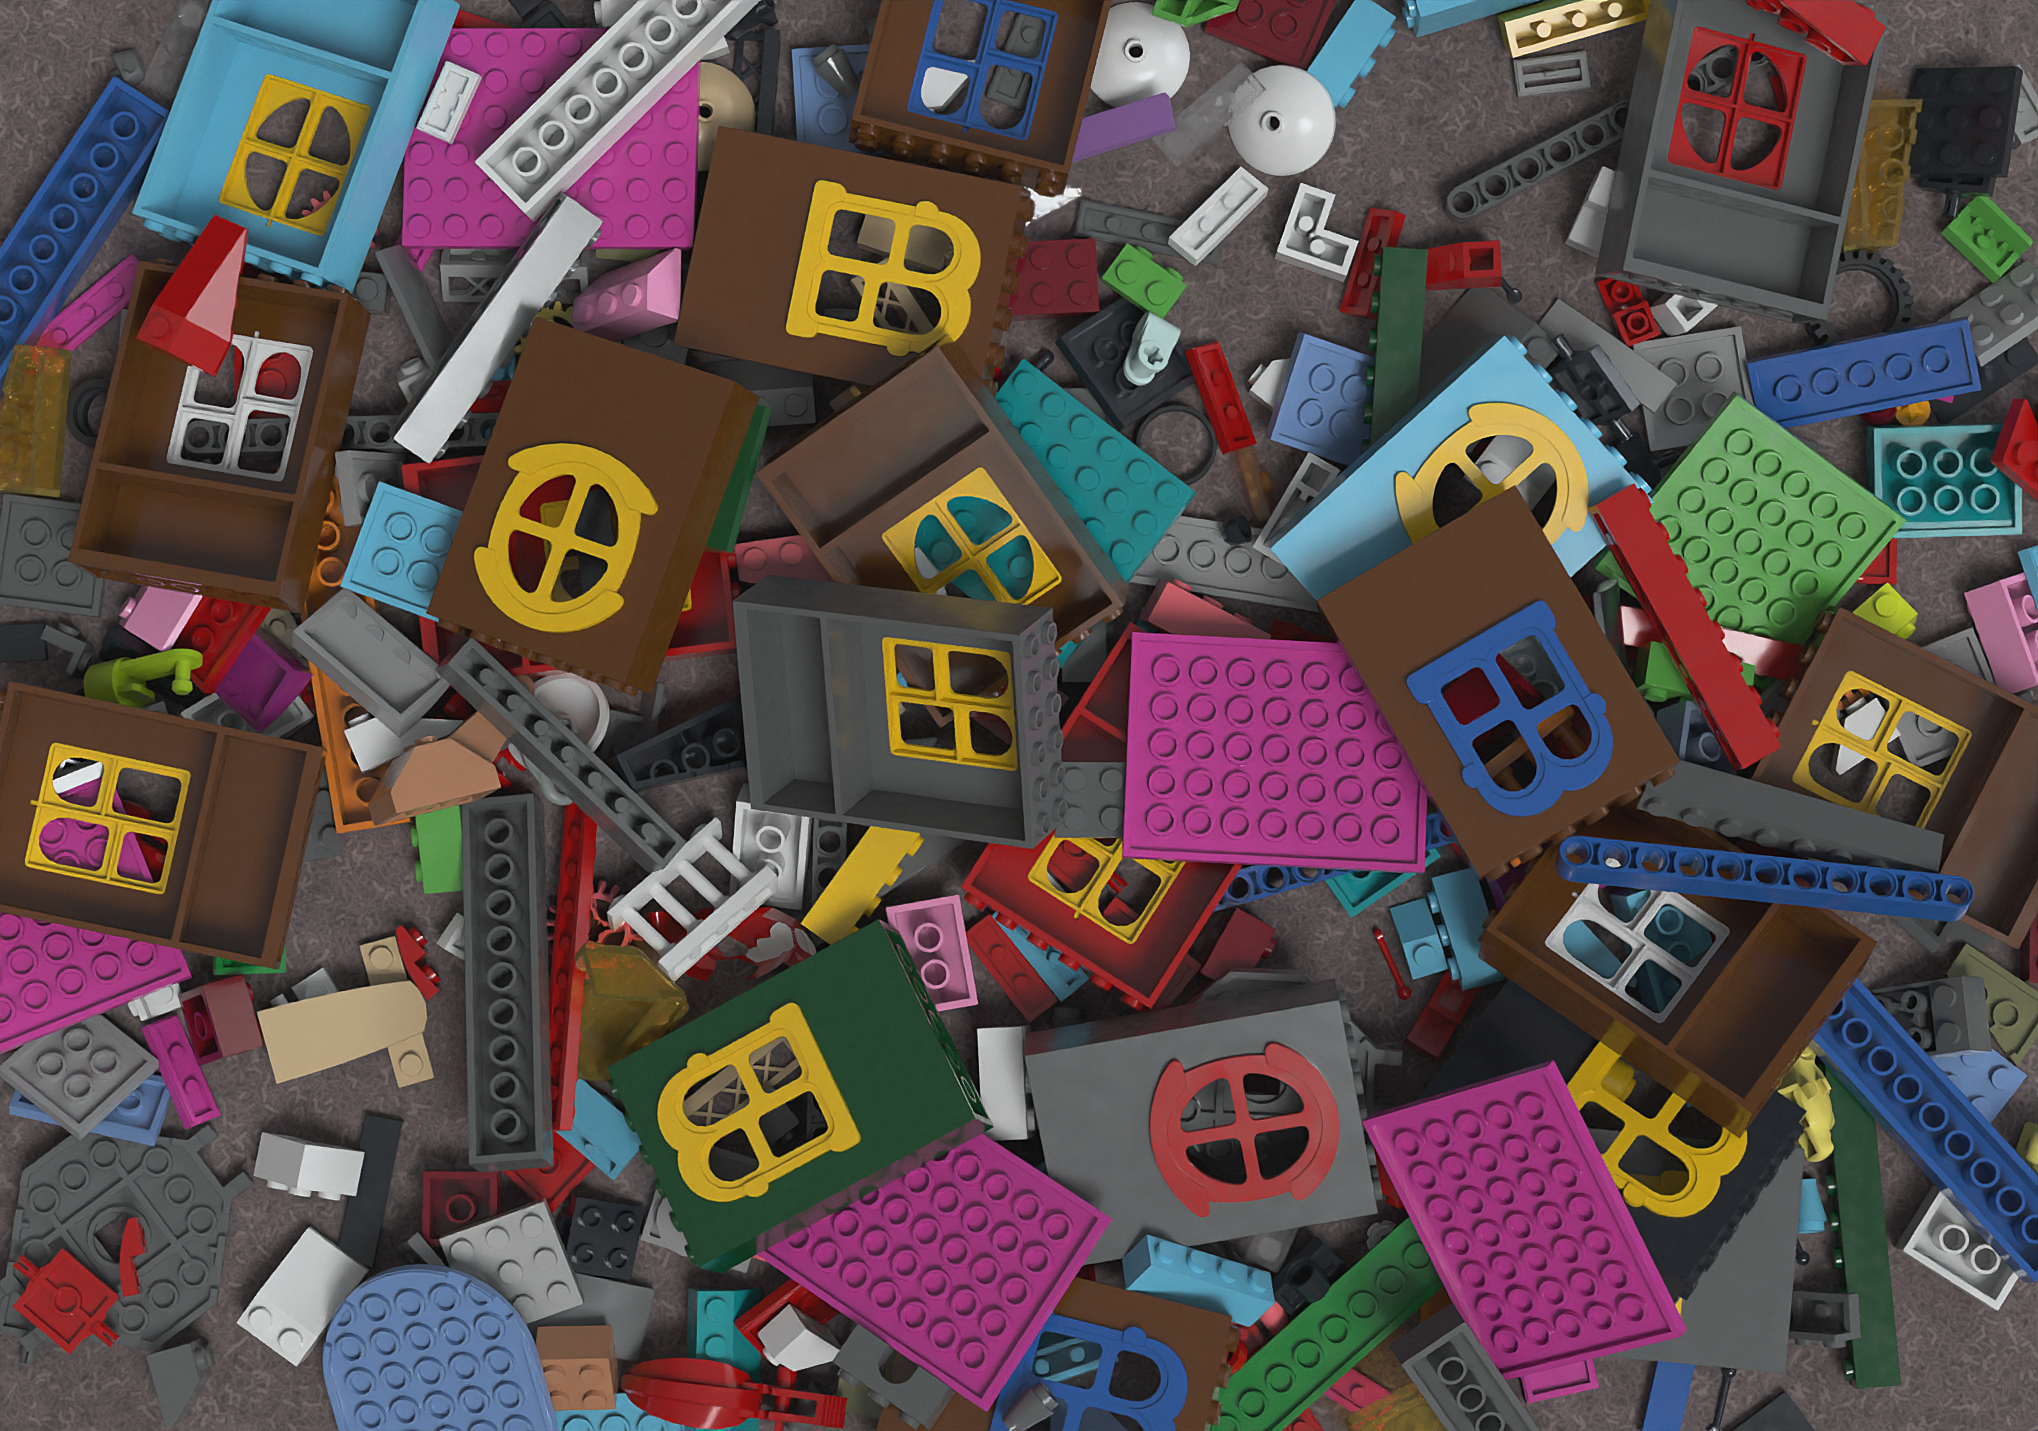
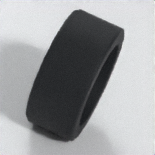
[65,378,111,448]

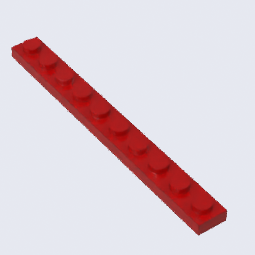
[549,760,603,1131]

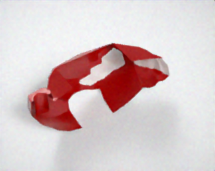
[647,907,817,981]

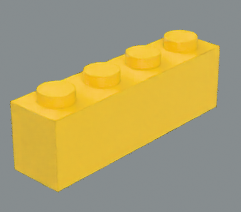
[1497,0,1651,58]
[801,826,925,945]

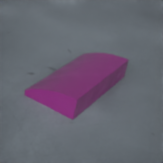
[214,626,313,732]

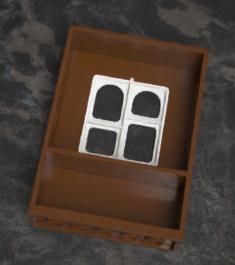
[68,258,371,614]
[1478,797,1878,1138]

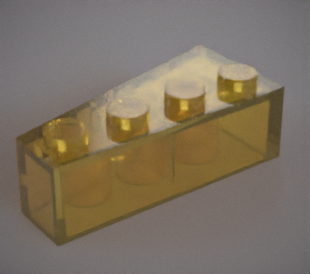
[1843,99,1923,252]
[0,345,72,497]

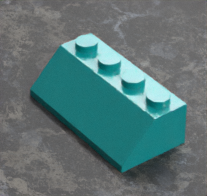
[685,1288,762,1431]

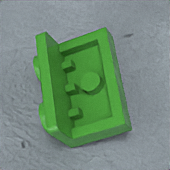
[1941,196,2033,284]
[1101,243,1187,319]

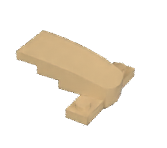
[257,936,435,1088]

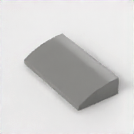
[292,588,450,738]

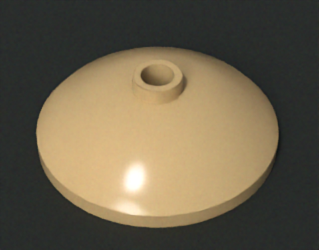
[698,62,756,172]

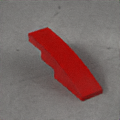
[1404,968,1482,1061]

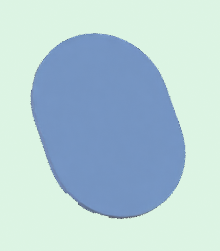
[322,1264,559,1431]

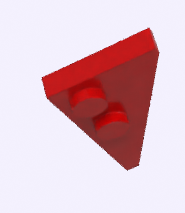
[1990,398,2038,502]

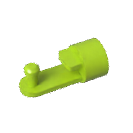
[84,648,203,709]

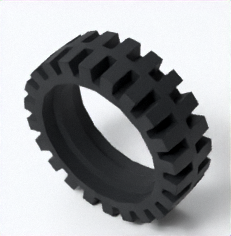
[1805,250,1913,346]

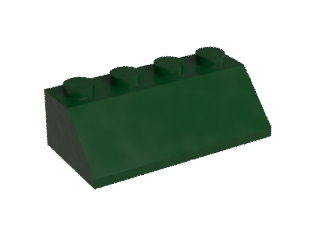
[703,405,772,553]

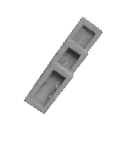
[1538,299,1677,414]

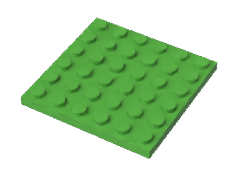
[1593,391,1907,690]

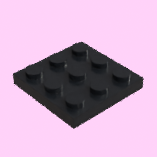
[1900,66,2023,178]
[1055,297,1196,432]

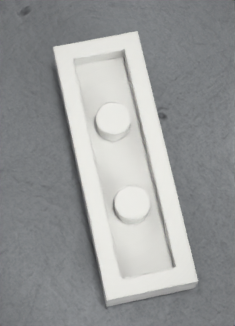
[1168,167,1268,266]

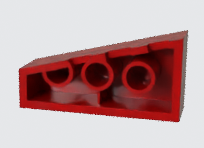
[1745,0,1886,66]

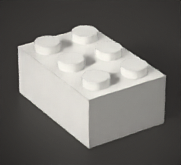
[977,1025,1039,1140]
[1895,1185,2019,1311]

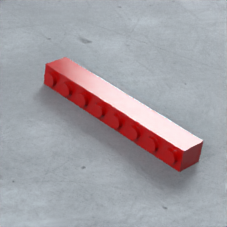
[1587,483,1782,770]

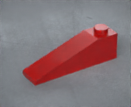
[136,215,249,377]

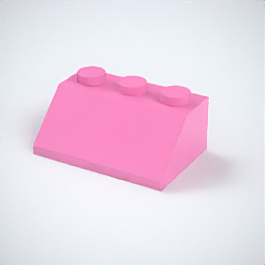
[572,248,681,342]
[1964,572,2038,694]
[119,586,203,652]
[886,895,978,1011]

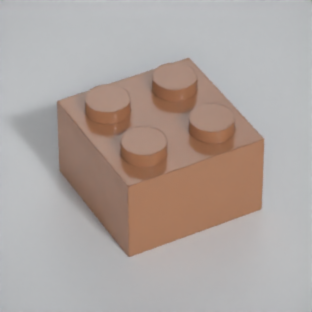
[536,1325,619,1411]

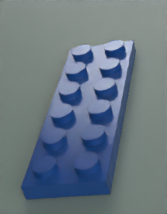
[1747,316,1981,428]

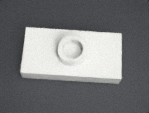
[416,61,482,145]

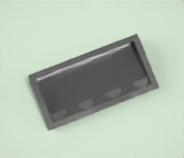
[375,245,453,372]

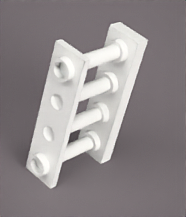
[607,817,778,985]

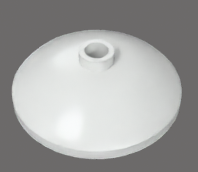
[1090,2,1190,108]
[1228,65,1336,176]
[508,673,609,768]

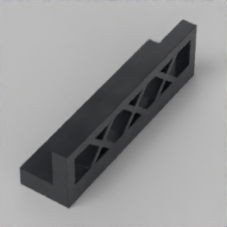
[734,29,781,136]

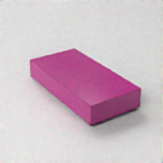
[1520,1359,1599,1404]

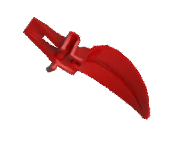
[621,1358,847,1431]

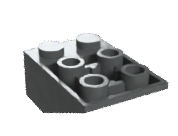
[1869,976,1992,1059]

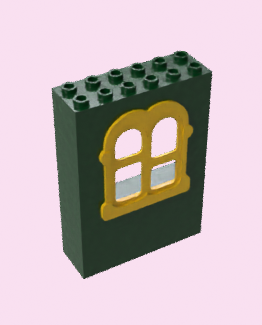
[607,919,994,1273]

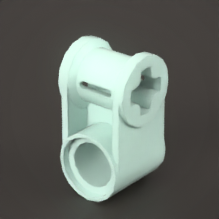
[1123,311,1181,386]

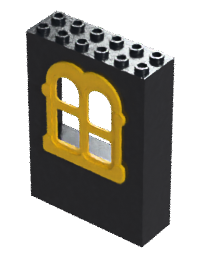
[1417,955,1807,1305]

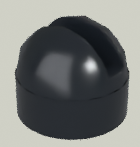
[1221,514,1252,546]

